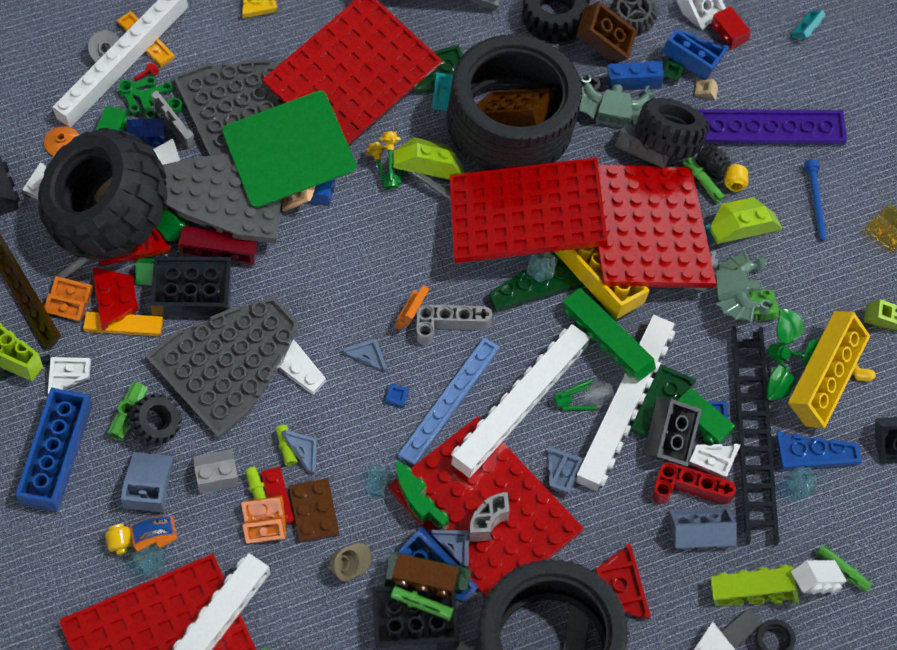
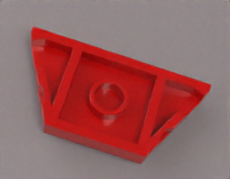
[98,228,171,266]
[93,268,138,330]
[595,543,651,620]

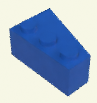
[661,29,729,80]

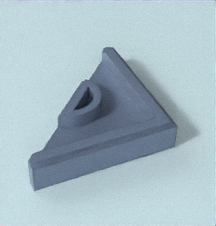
[342,339,388,372]
[282,430,317,475]
[431,530,469,567]

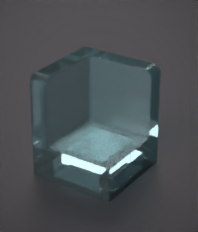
[366,464,390,497]

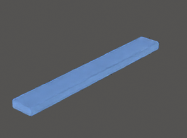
[398,338,500,467]

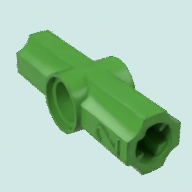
[108,382,148,441]

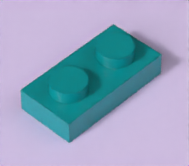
[791,10,826,39]
[432,73,453,111]

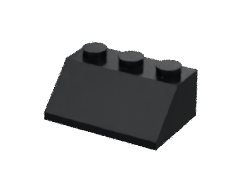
[0,157,20,216]
[643,398,702,467]
[875,417,897,464]

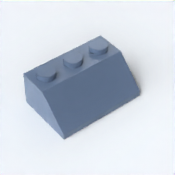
[669,507,737,550]

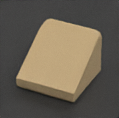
[694,78,718,100]

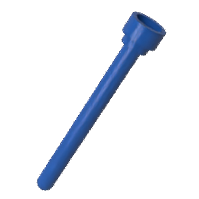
[804,159,827,241]

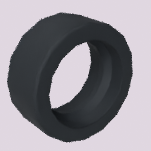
[754,619,796,650]

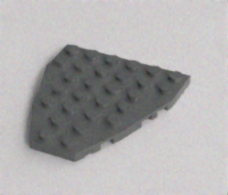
[173,59,284,156]
[163,153,281,244]
[146,297,300,439]

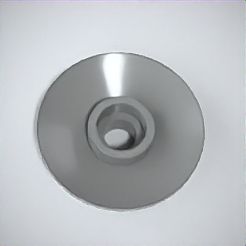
[88,30,120,62]

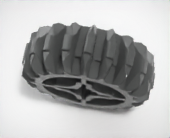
[610,0,658,34]

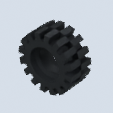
[696,144,731,179]

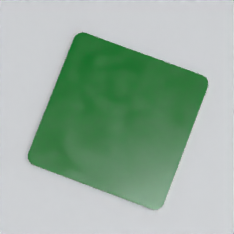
[222,91,357,207]

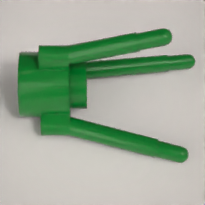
[554,379,598,412]

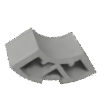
[469,492,509,542]

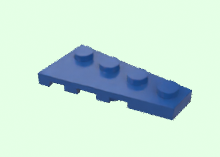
[776,431,862,470]

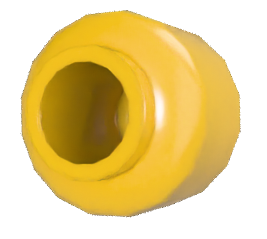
[724,164,749,192]
[105,524,133,555]

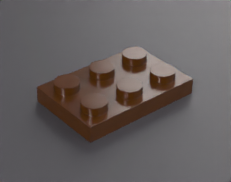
[289,478,340,543]

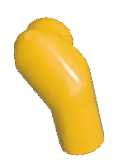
[852,364,876,382]

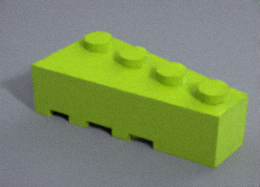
[0,323,43,381]
[711,565,799,606]

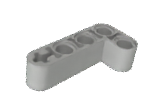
[416,304,492,346]

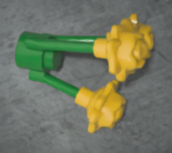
[365,131,403,189]

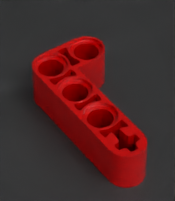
[652,463,736,504]

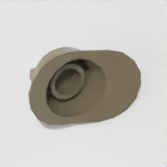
[327,543,372,582]

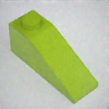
[864,299,897,330]

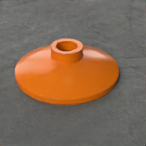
[44,126,79,157]

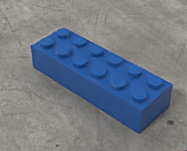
[15,387,92,512]

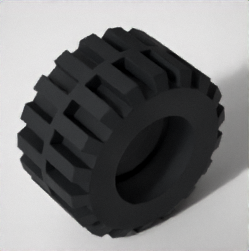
[127,393,182,447]

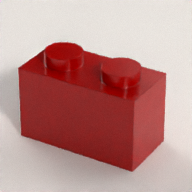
[711,6,751,50]

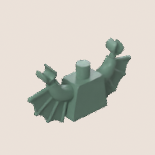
[579,74,656,128]
[714,251,772,323]

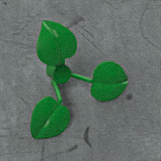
[767,309,819,400]

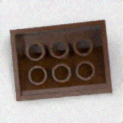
[477,88,556,127]

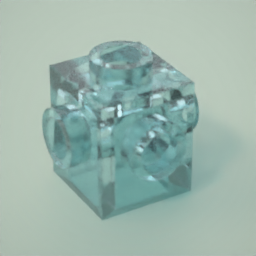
[526,252,557,282]
[787,467,818,498]
[131,543,167,576]

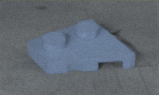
[548,447,584,495]

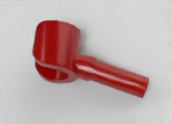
[134,62,160,81]

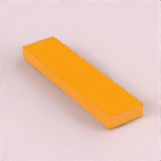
[117,11,175,68]
[83,312,163,337]

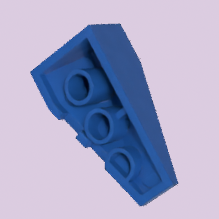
[396,526,478,602]

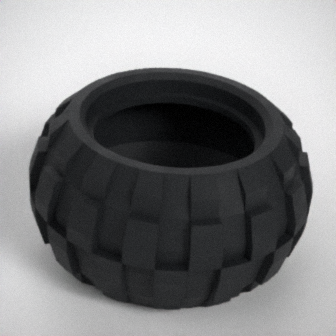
[38,128,168,261]

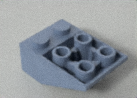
[121,452,173,513]

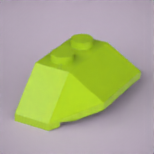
[393,137,464,180]
[709,197,782,244]

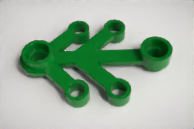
[117,76,182,122]

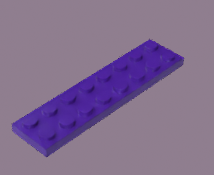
[699,109,847,145]

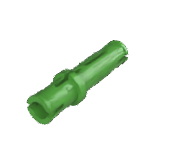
[683,157,726,204]
[816,545,873,593]
[391,586,454,621]

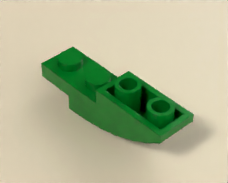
[395,460,449,530]

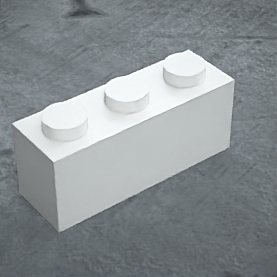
[791,560,847,594]

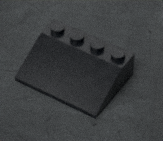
[150,257,231,318]
[372,586,460,650]

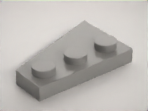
[151,91,194,150]

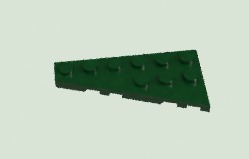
[489,252,585,312]

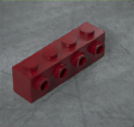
[178,226,259,265]

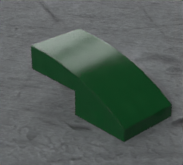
[663,58,685,82]

